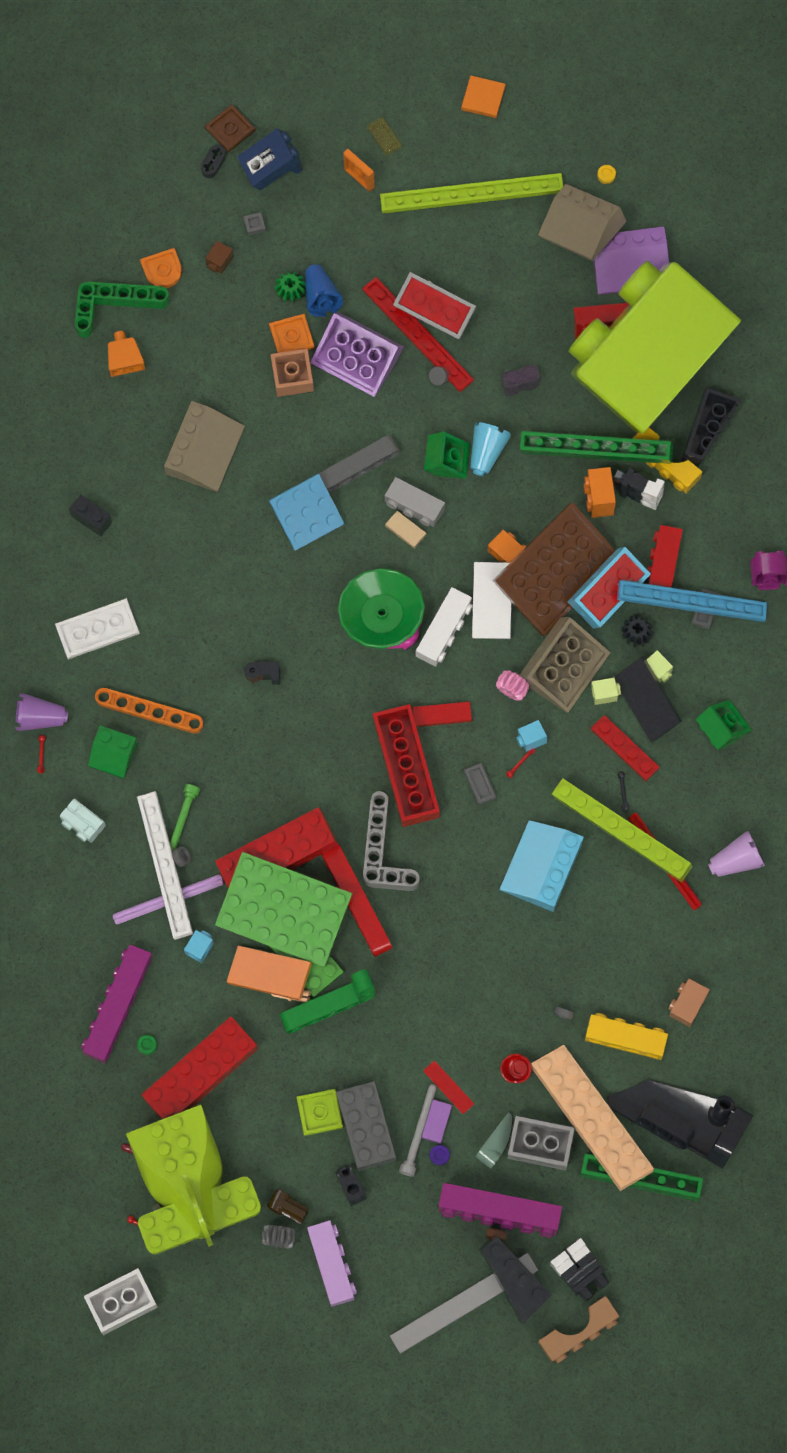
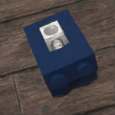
[237,128,303,190]

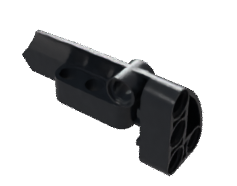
[607,1079,753,1169]

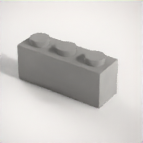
[385,477,445,527]

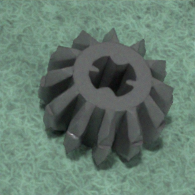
[261,1225,295,1249]

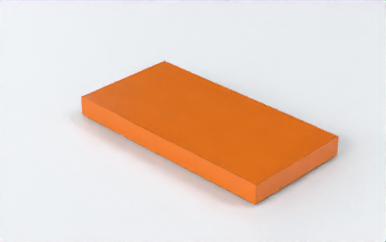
[226,946,312,1001]

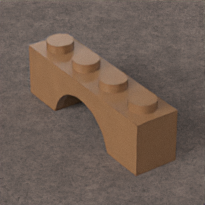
[538,1296,619,1364]

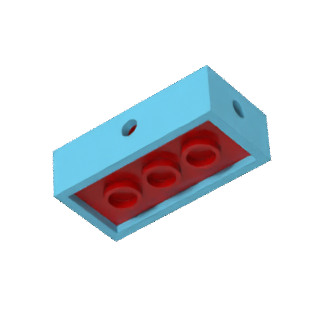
[567,547,651,629]

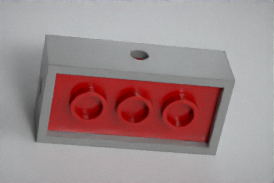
[393,272,477,340]

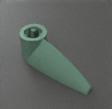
[475,1112,512,1169]

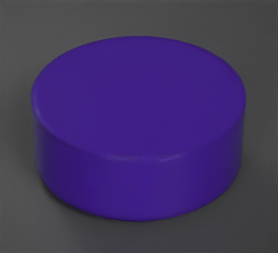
[430,1145,450,1166]

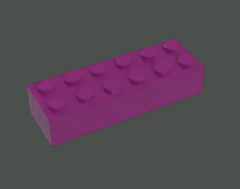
[438,1183,562,1238]

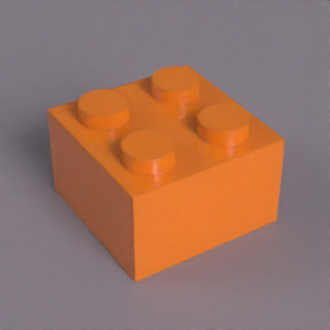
[583,467,616,518]

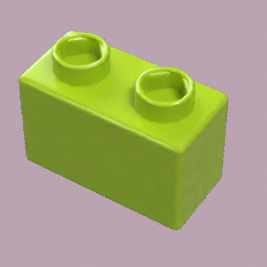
[568,260,741,433]

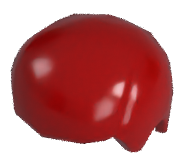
[500,1054,532,1083]

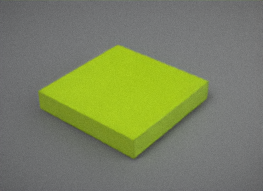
[297,1089,343,1136]

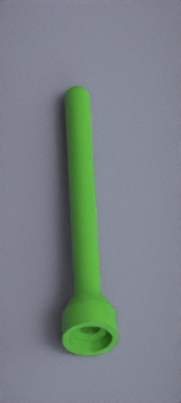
[170,784,200,853]

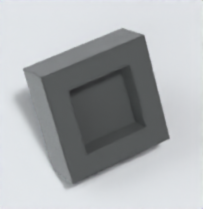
[243,212,266,236]

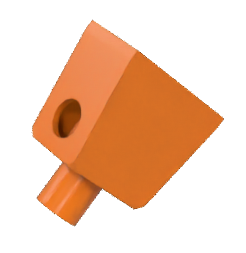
[108,331,145,377]

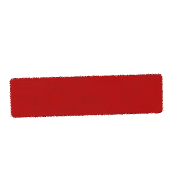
[423,1061,474,1114]

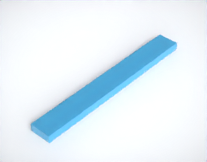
[617,580,767,622]

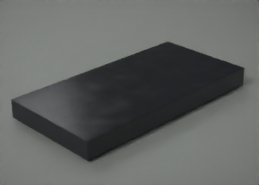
[613,657,682,742]

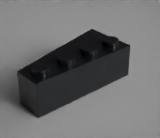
[681,388,741,467]

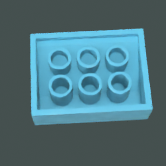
[499,820,584,912]

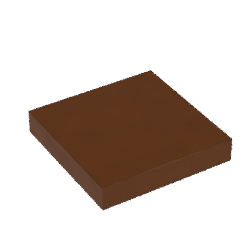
[204,104,256,153]

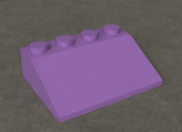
[593,227,669,295]
[310,312,404,397]

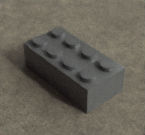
[336,1081,396,1172]

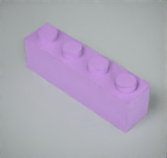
[307,1221,357,1307]

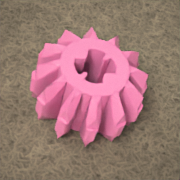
[496,671,529,700]

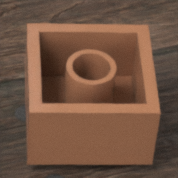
[271,349,314,397]

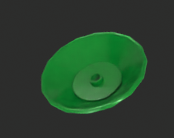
[338,568,425,649]

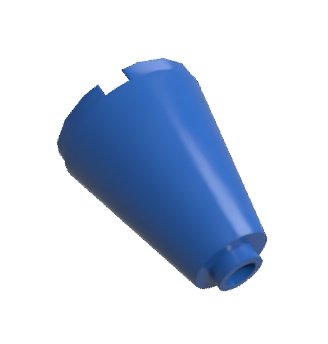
[305,264,343,317]

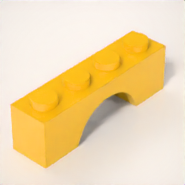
[632,428,702,494]

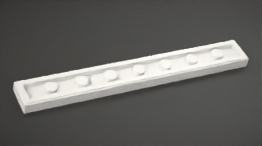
[137,791,193,940]

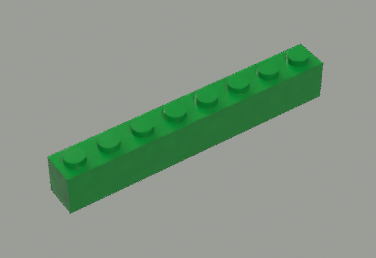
[520,431,673,464]

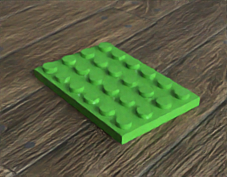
[215,852,353,967]

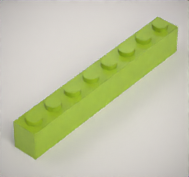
[552,778,693,883]

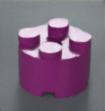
[750,551,787,590]

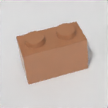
[668,979,710,1027]

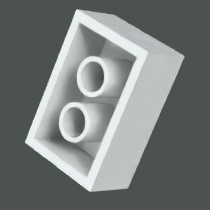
[84,1269,158,1335]

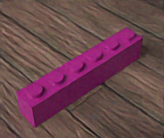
[81,945,153,1064]

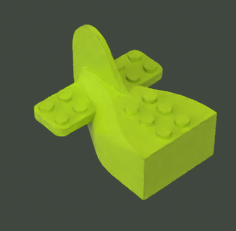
[126,1105,261,1255]

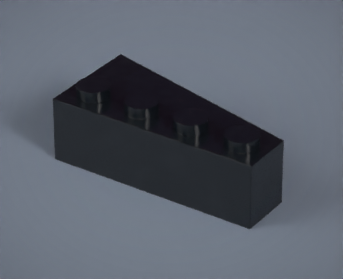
[479,1235,552,1323]

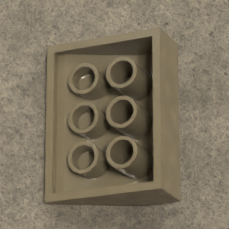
[538,184,626,261]
[164,401,245,492]
[519,617,610,713]

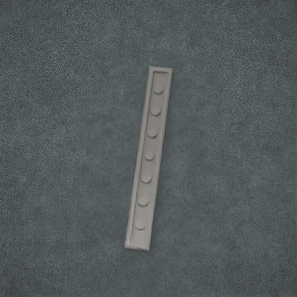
[390,1253,538,1354]

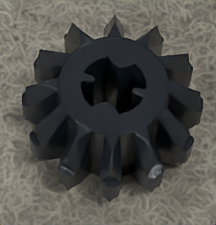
[621,615,654,648]

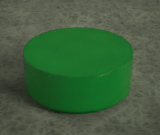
[137,1035,157,1055]

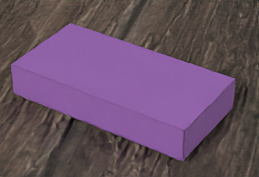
[422,1100,452,1144]

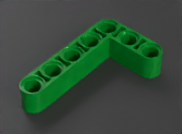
[75,282,170,338]
[279,969,376,1034]

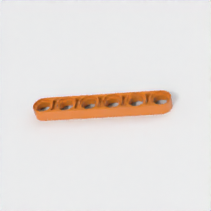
[95,688,203,734]

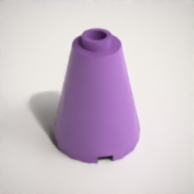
[15,693,68,731]

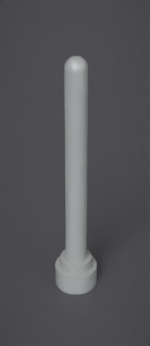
[399,1084,436,1177]

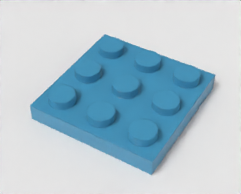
[268,474,344,551]

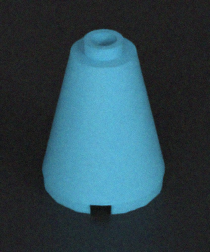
[470,422,511,476]

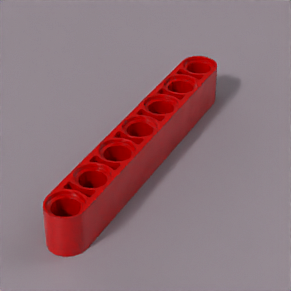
[321,845,392,957]

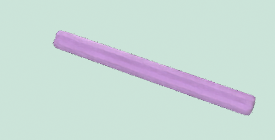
[113,874,223,924]

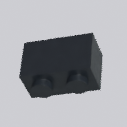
[69,494,112,537]

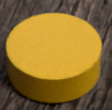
[597,165,616,184]

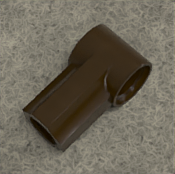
[266,1189,309,1225]

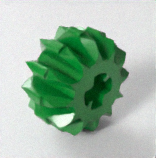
[275,271,306,303]

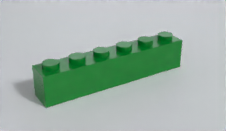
[580,1154,703,1202]

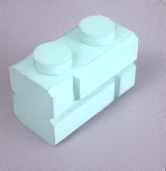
[60,799,106,843]

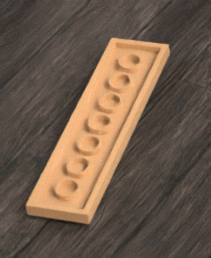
[531,1045,654,1191]

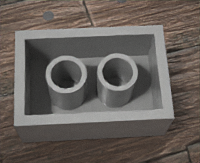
[507,1116,574,1171]

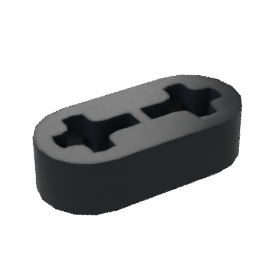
[201,145,226,178]

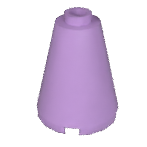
[708,831,765,877]

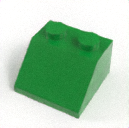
[424,431,470,479]
[695,700,752,750]
[88,726,138,779]

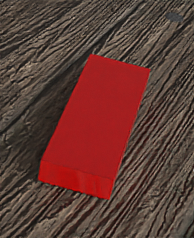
[413,702,472,727]

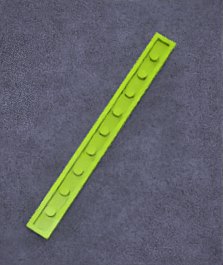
[380,173,563,214]

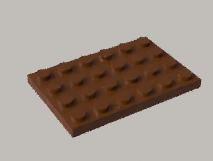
[493,502,615,636]

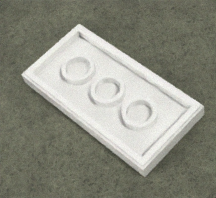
[472,562,512,639]
[55,598,140,659]

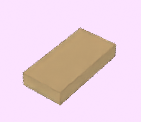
[385,511,426,549]

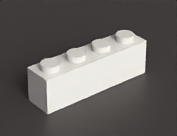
[416,588,473,667]

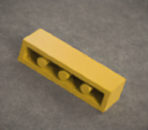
[585,1013,668,1060]

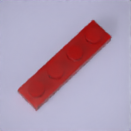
[591,715,660,782]

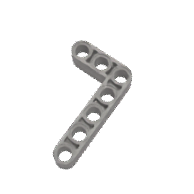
[363,791,420,891]

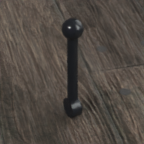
[617,772,629,811]

